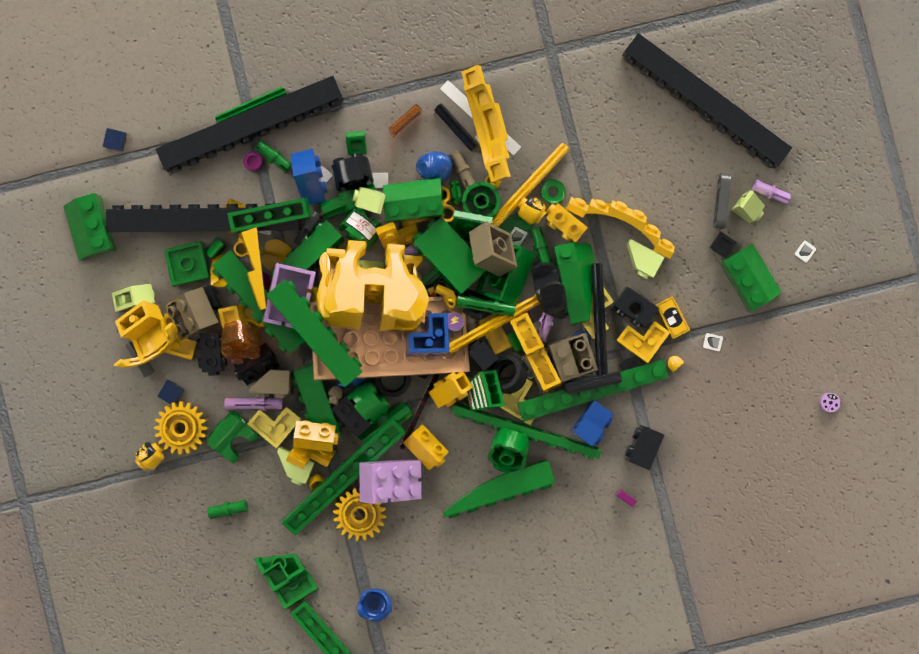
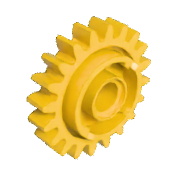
[154,401,209,455]
[333,487,387,541]

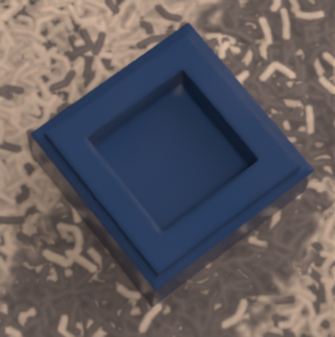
[102,128,127,152]
[157,380,185,405]

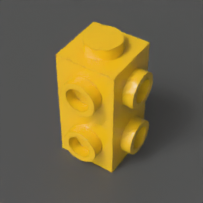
[546,203,588,243]
[429,371,473,408]
[293,420,339,452]
[403,424,449,470]

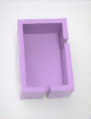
[263,263,316,328]
[359,459,422,504]

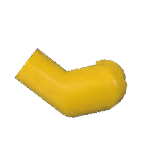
[434,284,457,309]

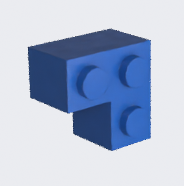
[291,149,328,205]
[406,313,449,357]
[571,400,613,447]

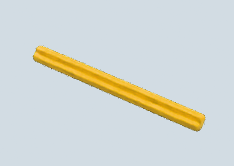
[492,143,569,227]
[449,294,540,354]

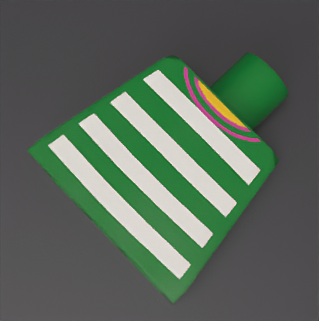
[464,370,505,411]

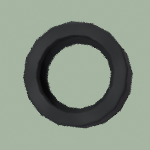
[490,355,527,394]
[374,376,411,397]

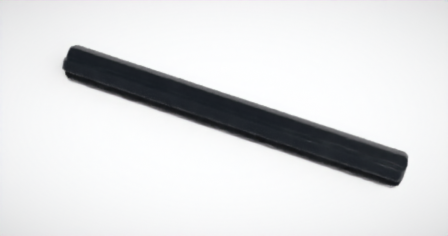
[591,263,608,376]

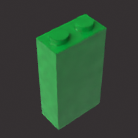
[411,217,486,295]

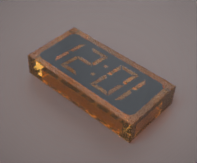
[388,104,422,137]

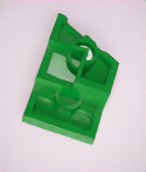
[254,553,319,610]

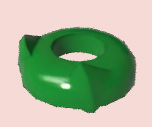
[541,179,566,204]

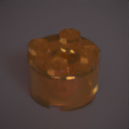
[221,321,260,365]

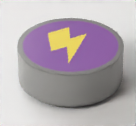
[448,312,464,332]

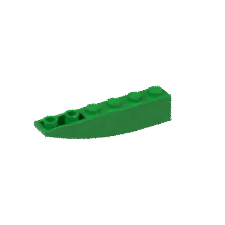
[443,459,555,519]

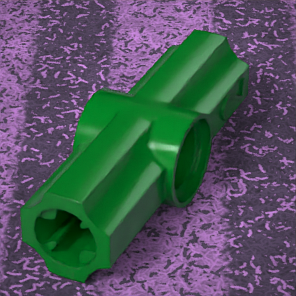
[320,183,376,220]
[359,401,414,444]

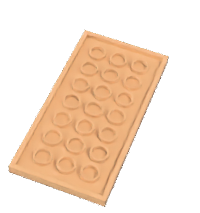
[310,296,470,381]

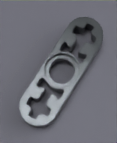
[713,173,731,229]

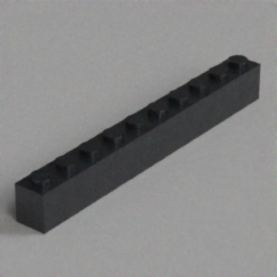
[622,33,792,169]
[156,76,344,174]
[106,203,302,233]

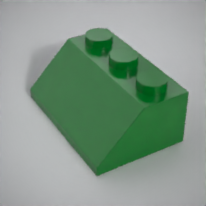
[383,178,445,223]
[63,193,116,261]
[719,243,782,312]
[475,244,536,305]

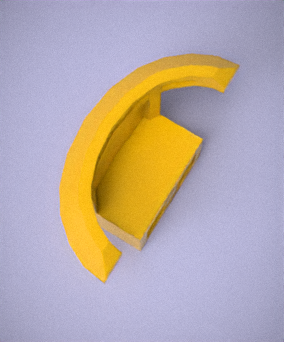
[114,300,178,368]

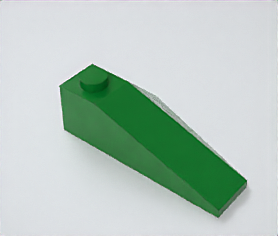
[554,242,595,325]

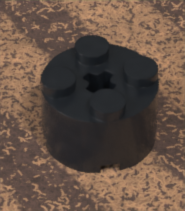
[331,153,374,191]

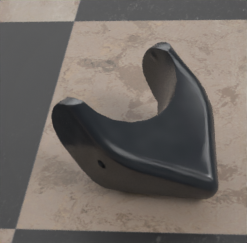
[532,262,568,319]

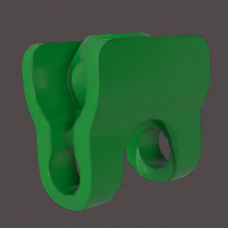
[208,411,259,463]

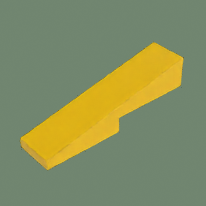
[241,227,266,311]
[510,313,561,393]

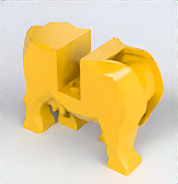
[317,240,429,331]

